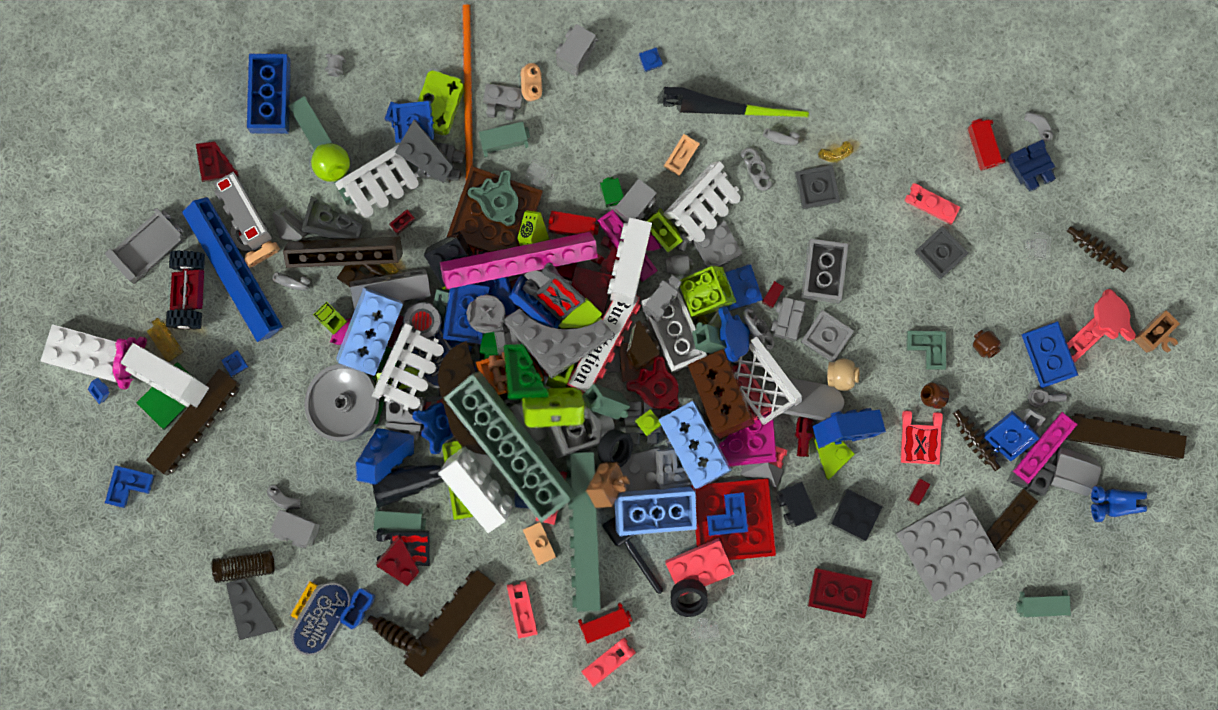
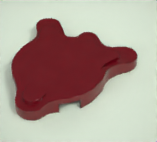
[626,356,679,410]

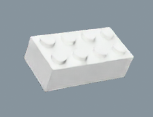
[608,218,652,305]
[641,290,707,374]
[40,324,117,383]
[120,343,209,408]
[439,446,514,533]

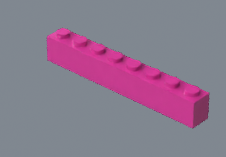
[440,232,598,289]

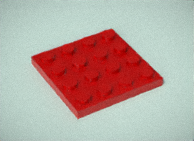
[691,479,776,560]

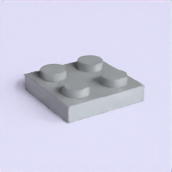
[692,221,742,268]
[801,310,854,362]

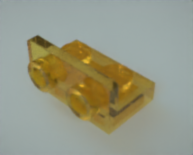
[147,318,184,362]

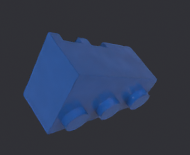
[812,408,886,448]
[356,428,414,484]

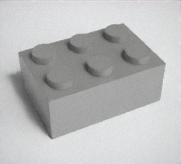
[801,239,848,304]

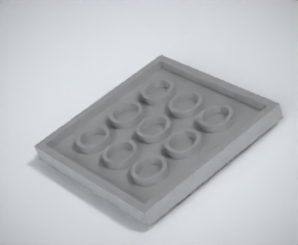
[896,496,1004,602]

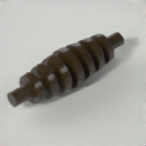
[1067,226,1128,273]
[952,409,1001,471]
[367,615,427,656]

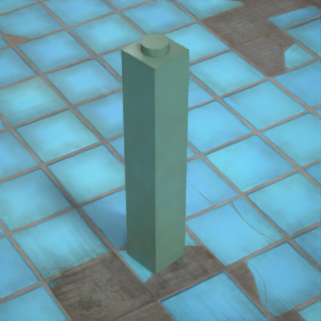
[288,96,354,205]

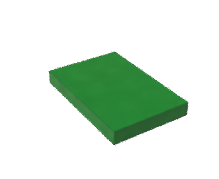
[136,362,193,430]

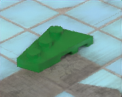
[503,344,549,399]

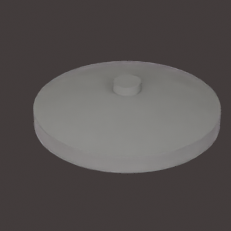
[305,364,379,442]

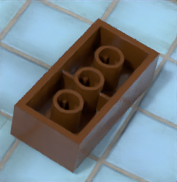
[688,349,756,439]

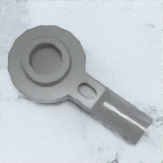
[1028,388,1067,408]

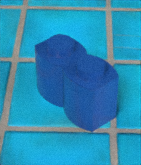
[340,588,375,629]

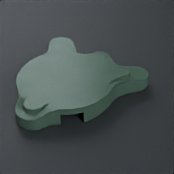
[468,170,519,226]

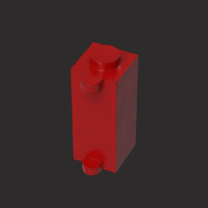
[967,118,1006,171]
[548,211,599,237]
[578,602,633,644]

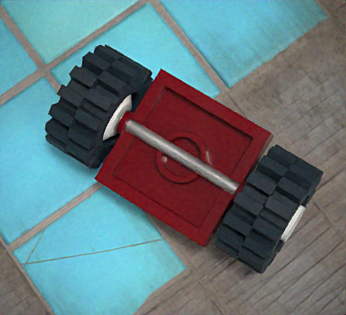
[166,250,205,330]

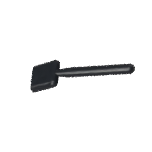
[602,517,663,594]

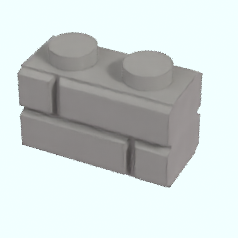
[771,297,806,342]

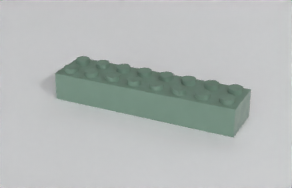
[444,371,576,523]
[567,452,600,612]

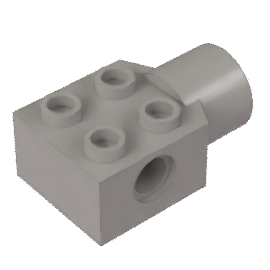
[545,407,614,459]

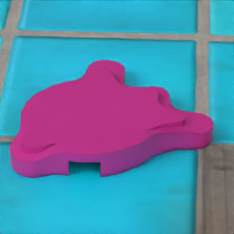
[113,336,147,390]

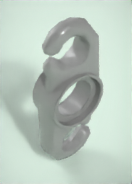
[741,147,772,191]
[743,308,775,350]

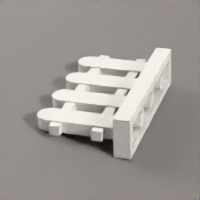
[335,145,419,218]
[663,161,740,242]
[371,323,444,411]

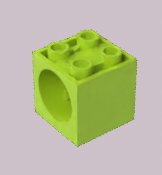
[680,266,736,317]

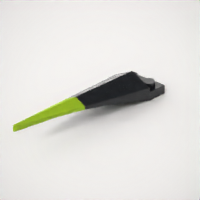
[658,87,809,117]

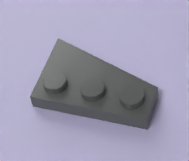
[395,119,454,183]

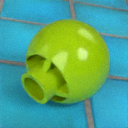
[311,143,350,182]

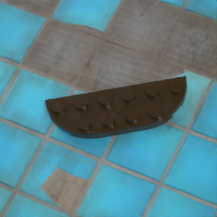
[438,341,488,455]

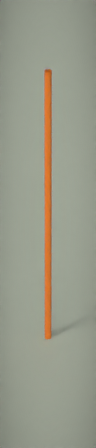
[463,4,475,255]

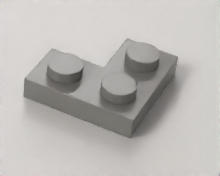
[656,448,693,490]

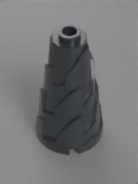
[372,465,444,508]

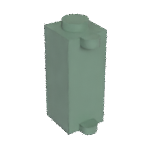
[479,122,530,157]
[692,322,727,354]
[582,383,631,420]
[373,505,426,531]
[1016,590,1071,617]

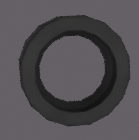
[598,429,633,467]
[671,579,708,617]

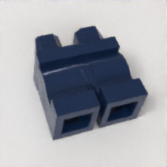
[1007,139,1056,192]

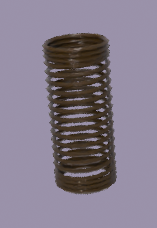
[211,550,275,583]

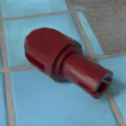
[795,416,814,457]

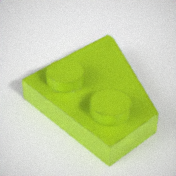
[813,438,855,480]

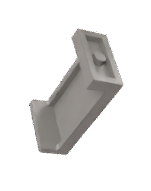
[104,208,185,284]

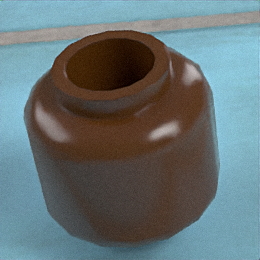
[972,330,1001,359]
[921,382,949,409]

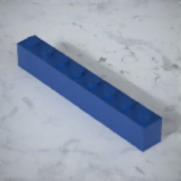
[182,197,283,342]

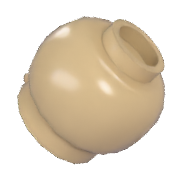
[828,358,860,391]

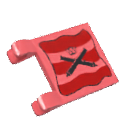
[901,411,943,465]

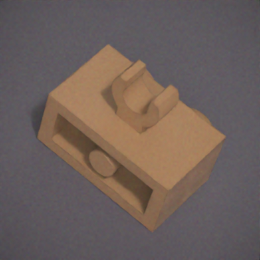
[1133,310,1180,353]
[586,463,630,508]

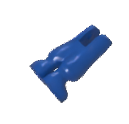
[1091,486,1147,522]

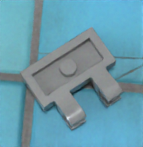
[483,83,523,121]

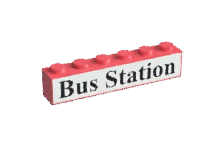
[567,295,641,395]

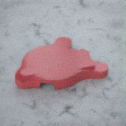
[1092,289,1136,341]

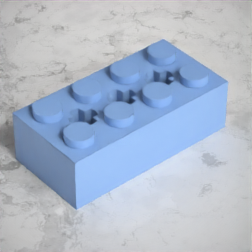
[336,287,403,376]
[659,401,732,489]
[614,486,697,536]

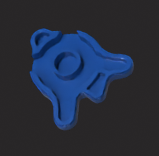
[718,306,751,362]
[412,403,453,454]

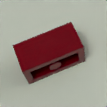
[389,209,415,235]
[762,281,784,309]
[907,478,930,506]

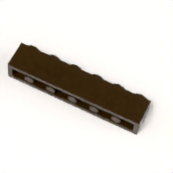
[283,236,403,268]
[146,369,241,476]
[1065,413,1187,460]
[403,569,496,678]

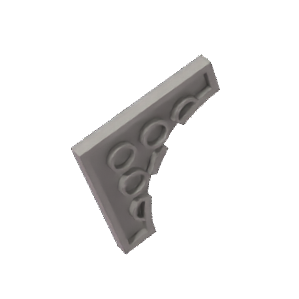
[504,309,613,378]

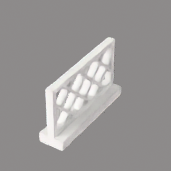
[732,336,802,425]

